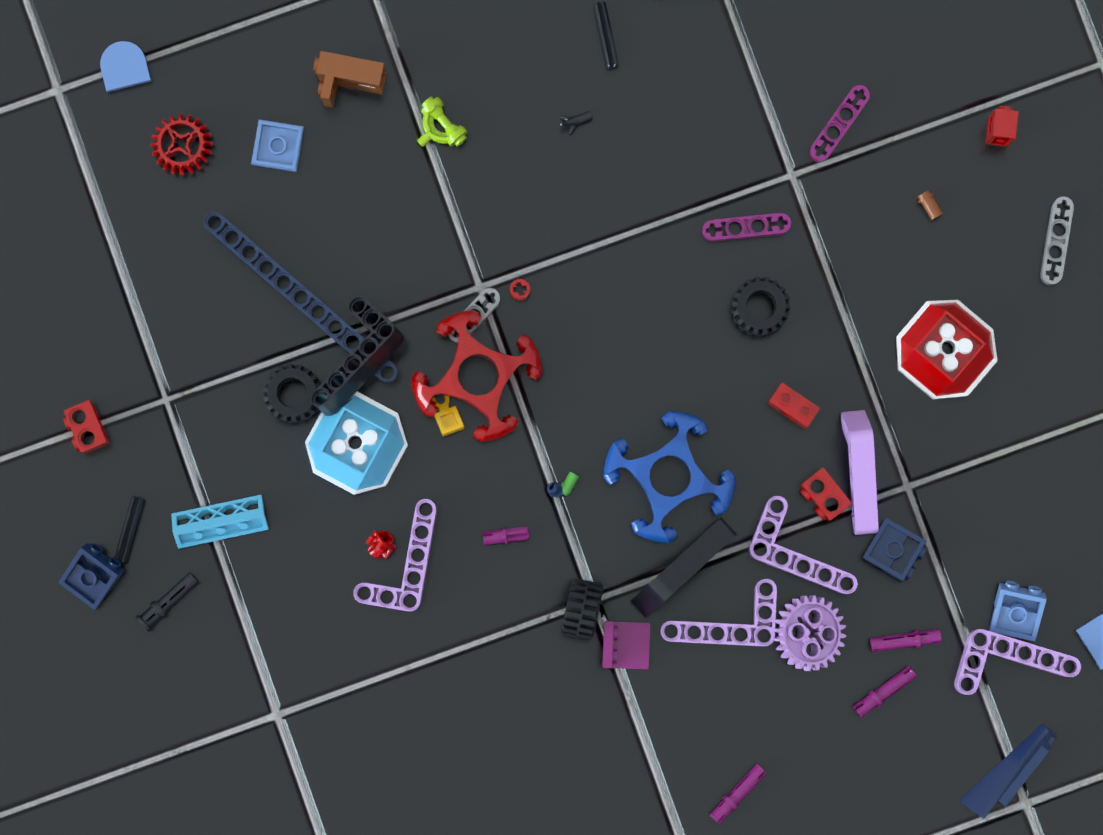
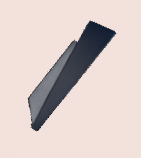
[960,724,1058,819]

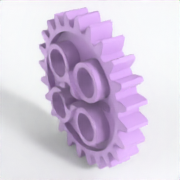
[773,595,847,671]

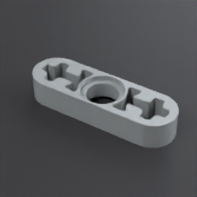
[449,288,501,343]

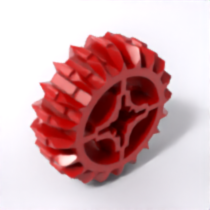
[150,114,213,176]

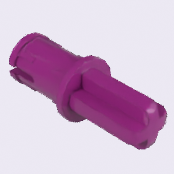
[483,526,530,546]

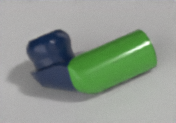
[547,472,579,498]

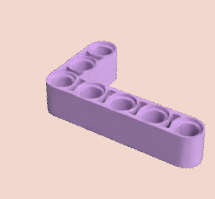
[841,410,879,535]
[749,496,858,594]
[354,499,437,611]
[660,579,777,646]
[954,629,1081,695]

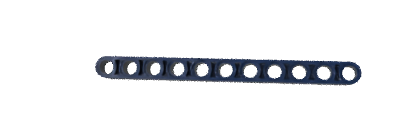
[204,212,399,384]

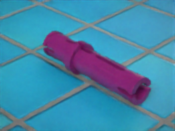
[870,628,942,652]
[852,666,917,718]
[709,763,767,825]

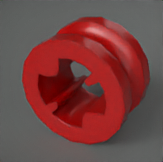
[509,279,530,301]

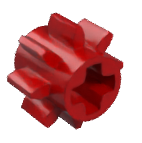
[366,530,396,559]

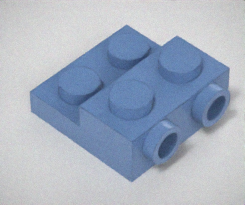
[989,581,1047,642]

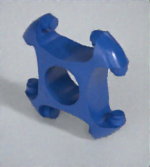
[603,411,736,543]

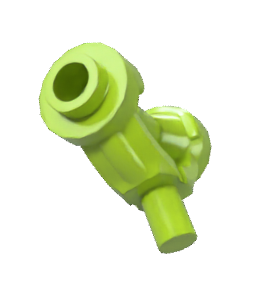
[417,96,468,147]

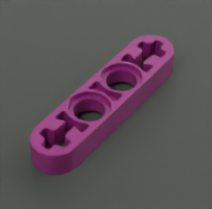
[810,85,870,162]
[702,213,791,242]

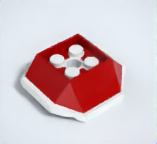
[896,300,998,400]

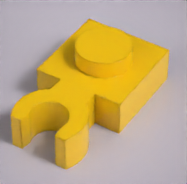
[432,396,464,437]

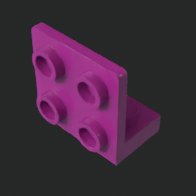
[602,621,650,669]

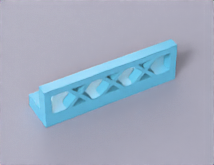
[171,494,269,549]

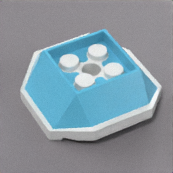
[305,392,408,495]

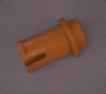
[917,190,944,220]

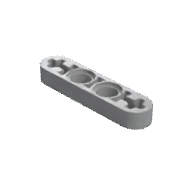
[1040,197,1074,285]

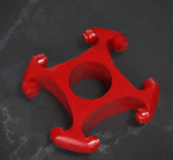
[411,310,543,442]

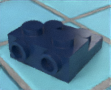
[863,518,928,582]
[58,543,125,610]

